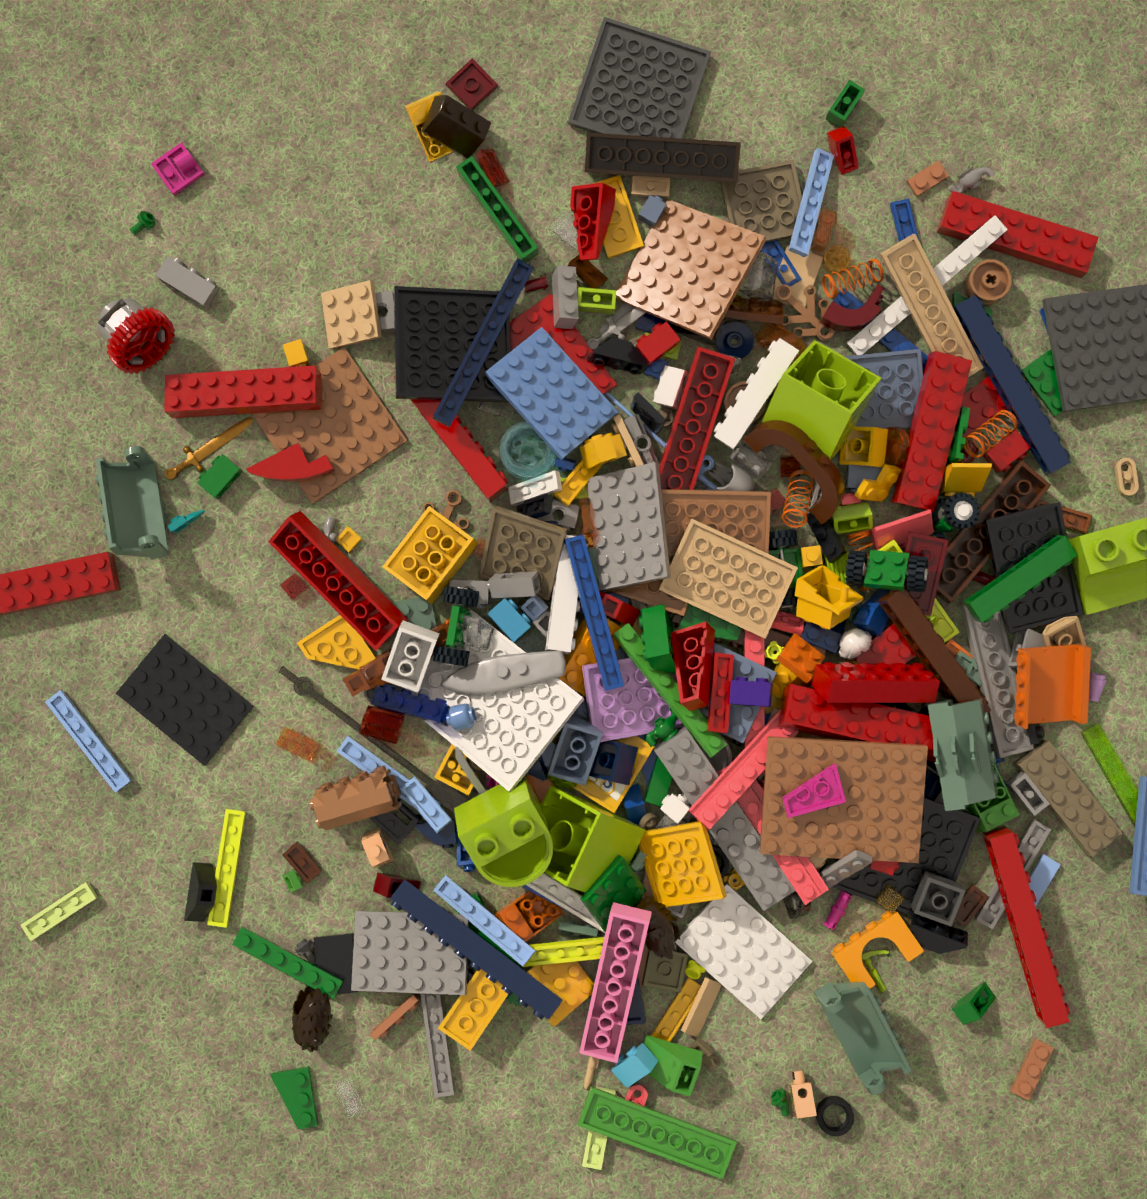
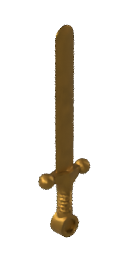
[165,417,253,480]

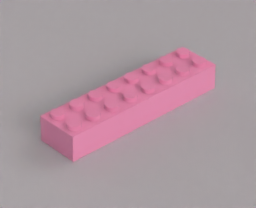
[579,902,652,1063]

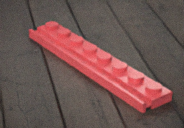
[688,709,799,830]
[718,764,829,905]

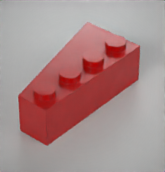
[671,622,715,711]

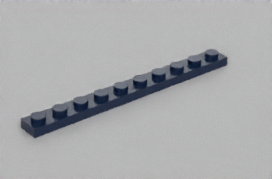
[432,258,534,428]

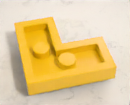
[854,464,901,502]

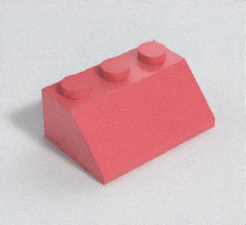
[870,509,934,550]

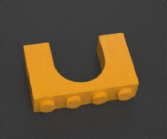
[831,910,924,989]

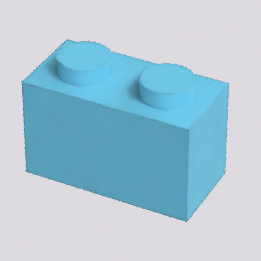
[611,1043,659,1088]

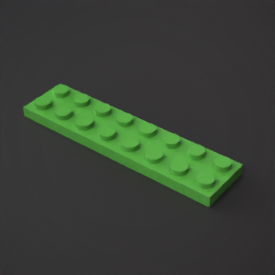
[577,1086,737,1179]

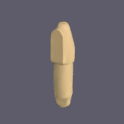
[584,1056,599,1090]

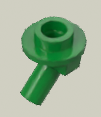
[130,211,156,235]
[771,1088,789,1116]

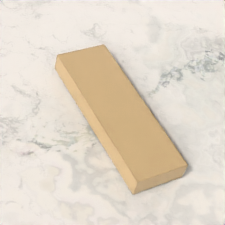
[681,977,722,1037]

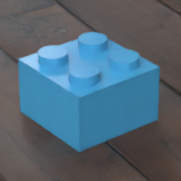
[487,598,531,644]

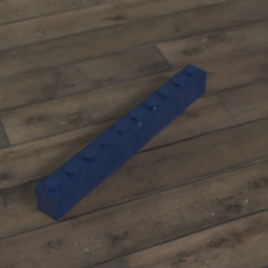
[953,295,1071,476]
[390,879,563,1020]

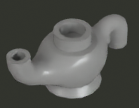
[949,166,995,193]

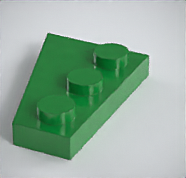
[946,406,970,466]
[677,604,742,641]
[270,1066,318,1129]

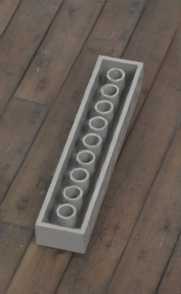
[654,727,796,911]

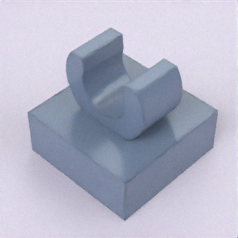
[521,594,549,621]

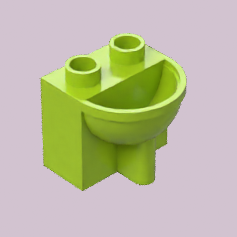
[454,776,553,887]

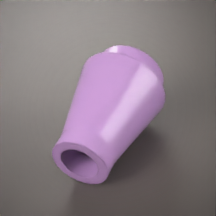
[1089,672,1107,702]

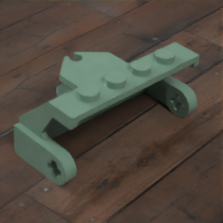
[96,446,170,560]
[928,698,999,811]
[814,982,912,1095]

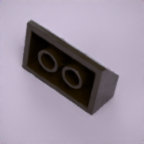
[421,95,491,159]

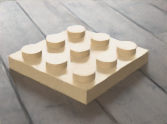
[321,280,382,349]

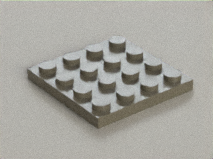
[720,160,802,243]
[478,506,568,601]

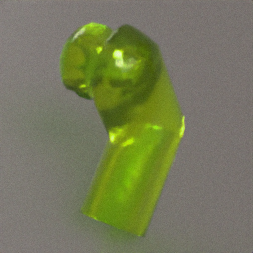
[548,775,577,788]

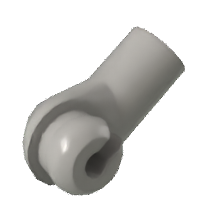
[323,516,337,543]

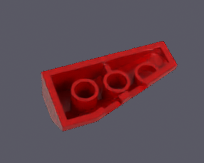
[570,183,616,261]

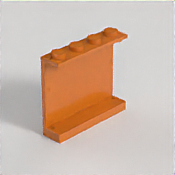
[1014,644,1091,729]

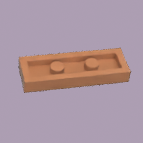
[370,993,420,1040]
[1010,1038,1054,1101]

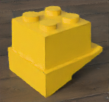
[795,565,864,629]

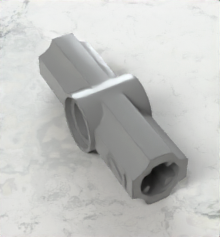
[623,414,659,464]

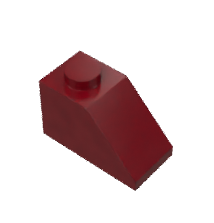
[373,872,421,898]

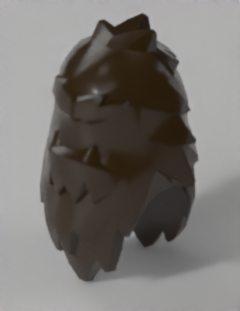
[635,897,680,960]
[292,985,333,1052]

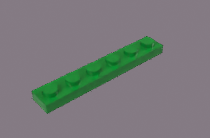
[232,927,344,999]

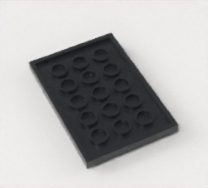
[984,502,1083,633]
[116,634,254,766]

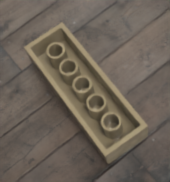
[1013,740,1122,857]

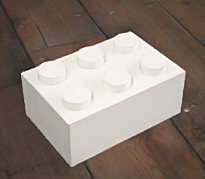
[381,620,440,693]

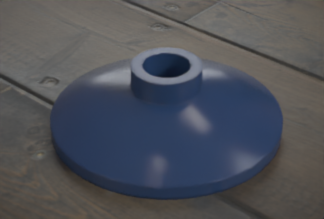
[716,322,754,360]

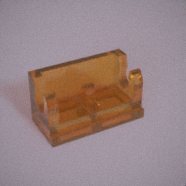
[276,727,321,763]

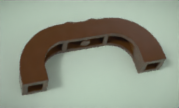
[743,420,845,524]

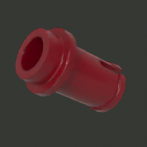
[525,275,549,293]
[972,571,996,585]

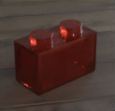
[359,705,405,744]

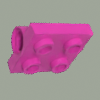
[151,142,205,196]

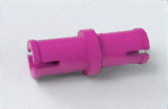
[824,890,853,930]

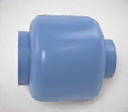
[446,703,477,731]

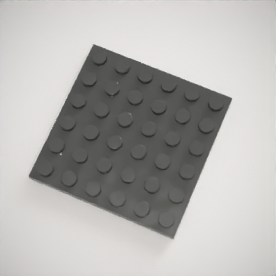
[568,17,711,139]
[1042,284,1147,412]

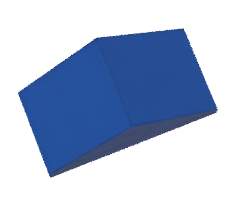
[623,784,646,824]

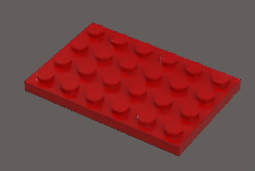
[510,294,617,395]

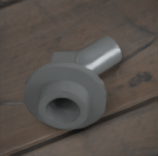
[295,938,316,964]

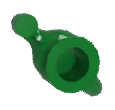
[646,708,678,747]

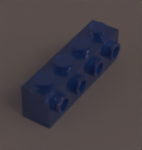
[371,684,451,727]

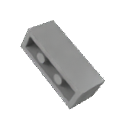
[155,256,219,309]
[552,265,578,329]

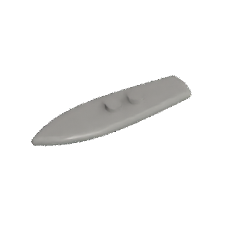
[440,651,566,695]

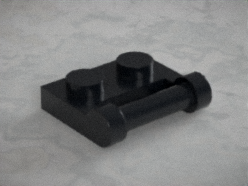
[370,798,422,844]

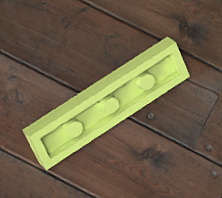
[21,881,98,941]
[582,1086,616,1170]

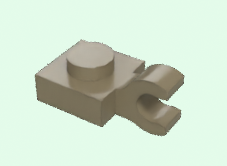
[688,1037,721,1072]

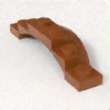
[343,622,448,697]

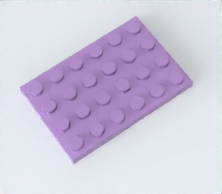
[582,658,685,742]

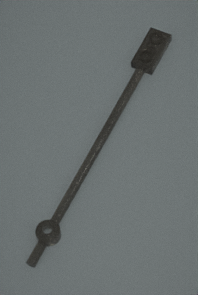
[279,666,470,813]

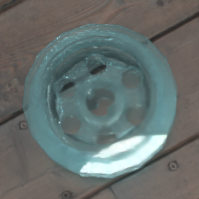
[499,422,557,480]

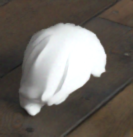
[839,628,872,660]

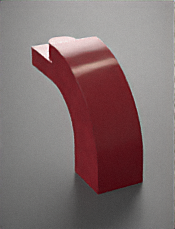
[820,284,884,332]

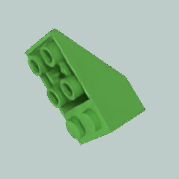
[967,763,1020,832]
[643,1035,703,1097]

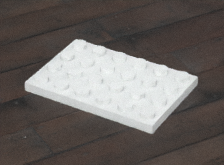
[675,883,812,1019]

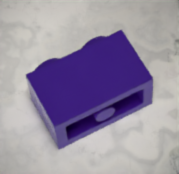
[729,677,773,707]

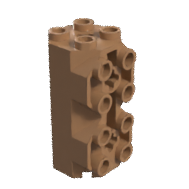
[310,765,401,831]

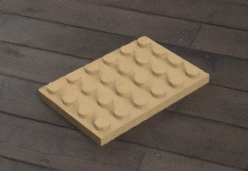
[658,518,798,639]

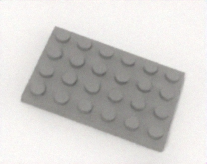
[587,462,671,592]
[351,911,470,995]

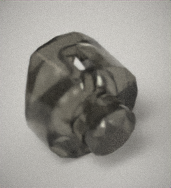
[783,891,811,919]

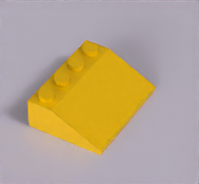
[382,506,478,605]

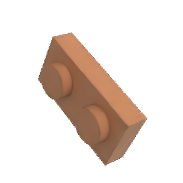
[906,160,949,197]

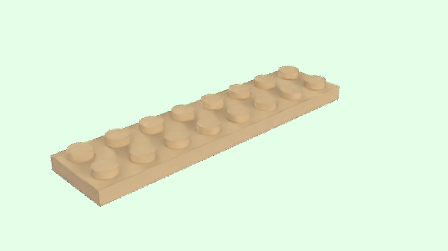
[880,234,983,377]

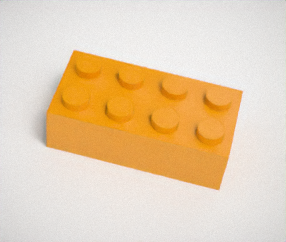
[558,617,621,696]

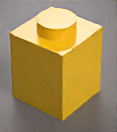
[283,339,310,367]
[800,545,823,568]

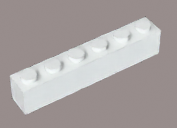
[713,338,799,450]
[545,535,588,655]

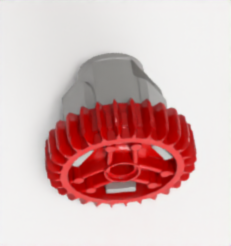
[98,298,175,374]

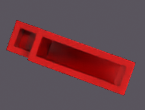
[246,443,335,482]

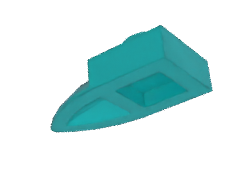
[167,510,205,534]

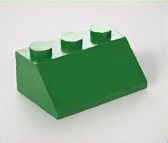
[639,604,676,674]

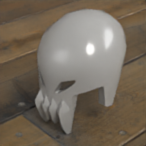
[708,462,755,491]

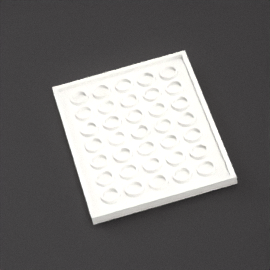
[398,608,584,792]

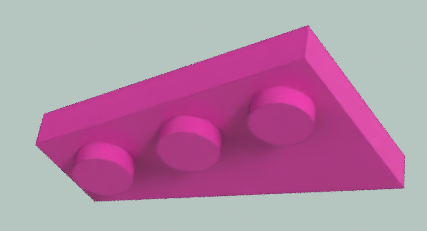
[782,763,846,818]

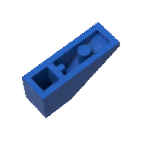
[853,589,890,636]

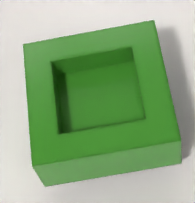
[282,870,302,893]

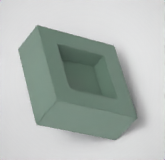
[629,851,647,872]

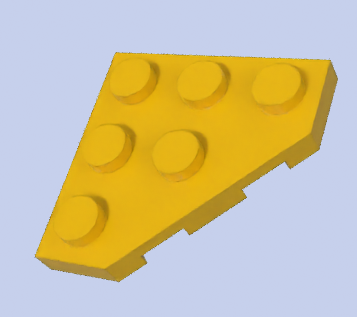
[297,615,376,669]

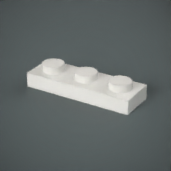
[508,470,562,506]

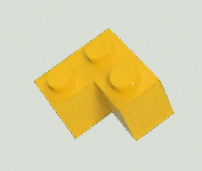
[579,433,627,470]
[434,744,480,796]

